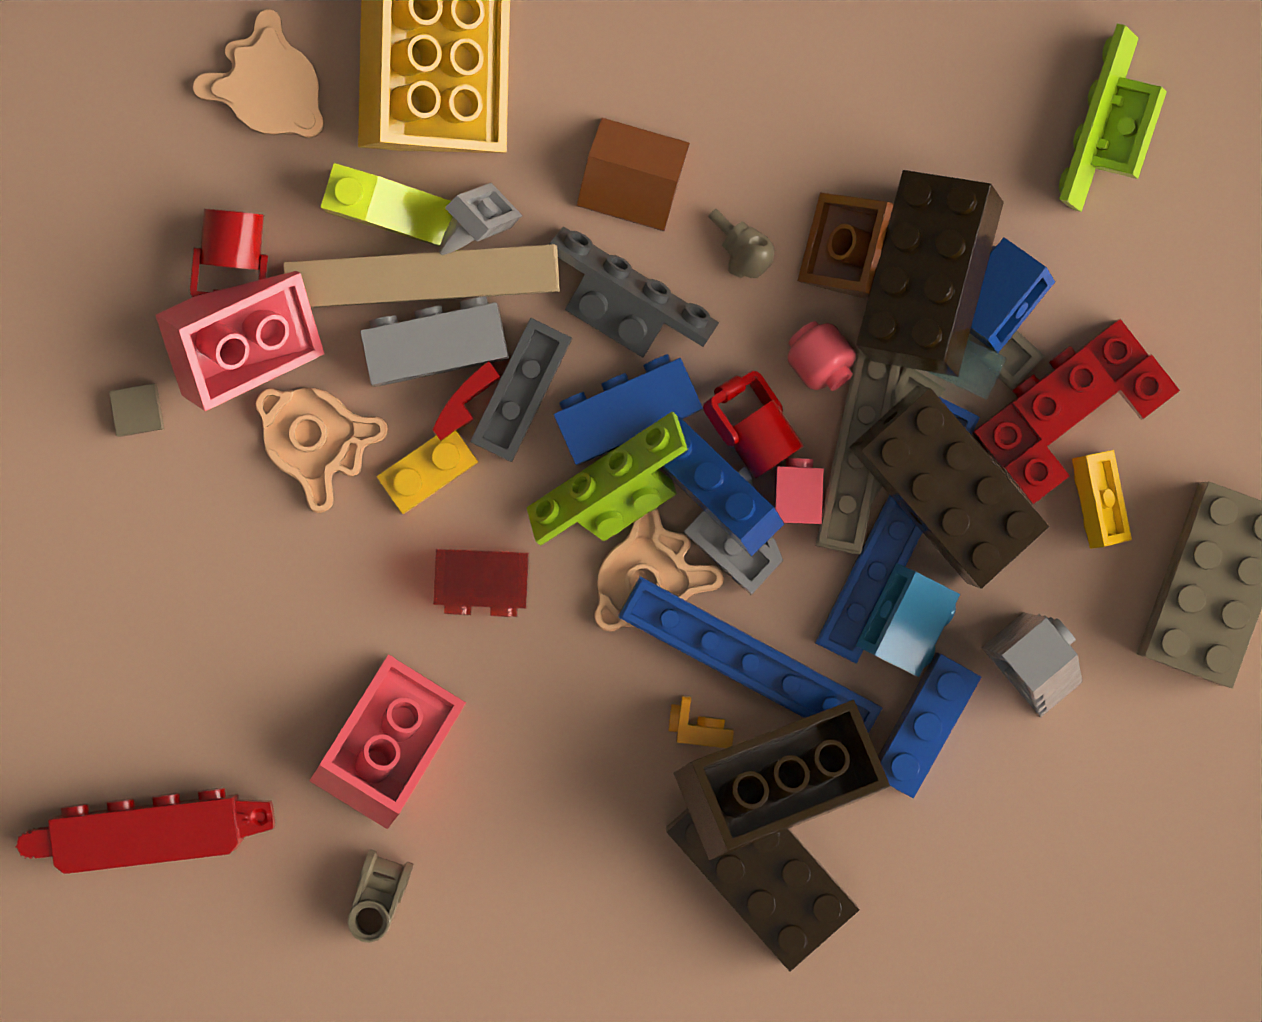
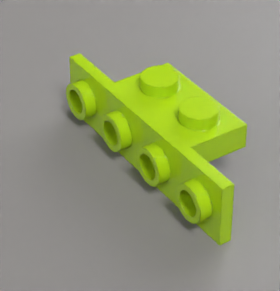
[1059,23,1167,212]
[526,412,688,546]

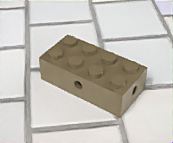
[1137,481,1262,689]

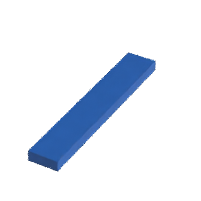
[815,397,980,664]
[618,576,882,734]

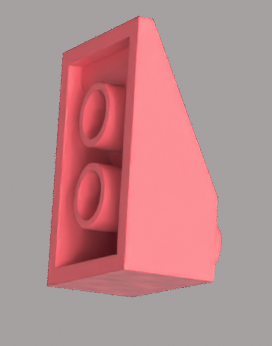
[155,271,325,411]
[309,654,466,829]

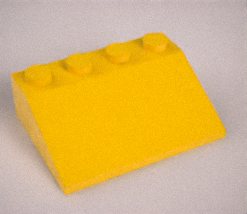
[358,0,510,153]

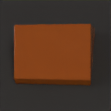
[576,118,690,232]
[797,192,894,299]

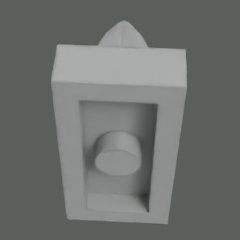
[439,183,523,255]

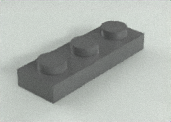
[470,318,572,462]

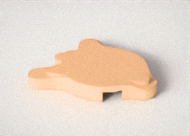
[193,9,324,138]
[255,388,388,513]
[594,508,724,632]

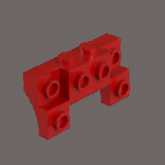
[972,318,1180,505]

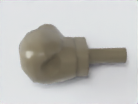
[708,209,775,278]

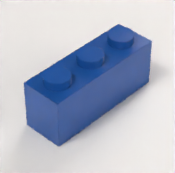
[553,354,703,466]
[661,417,784,556]
[878,652,982,799]

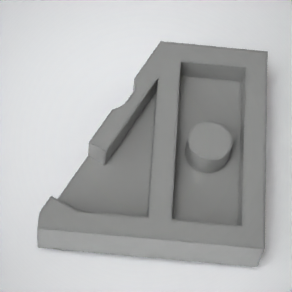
[683,467,783,595]

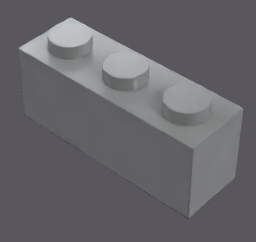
[360,297,509,387]

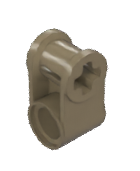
[348,849,414,943]

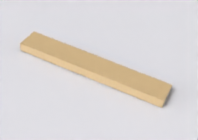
[284,244,560,308]

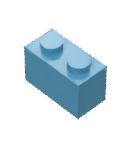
[856,563,960,677]

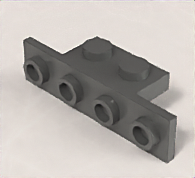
[549,226,719,358]

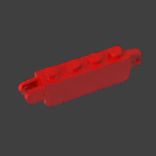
[15,788,275,874]

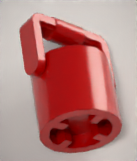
[189,209,268,297]
[703,371,804,479]

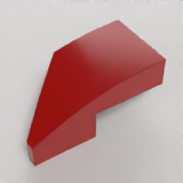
[433,361,501,441]

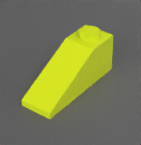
[321,163,458,251]

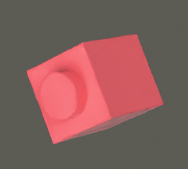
[774,458,824,524]

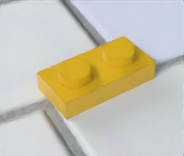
[376,430,479,514]
[1072,450,1132,549]

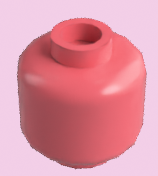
[788,321,856,391]

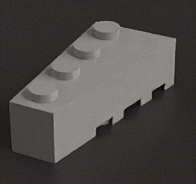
[981,612,1082,718]

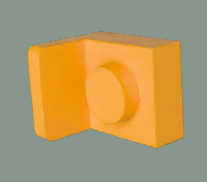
[668,695,734,748]

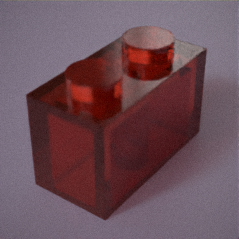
[433,549,530,617]

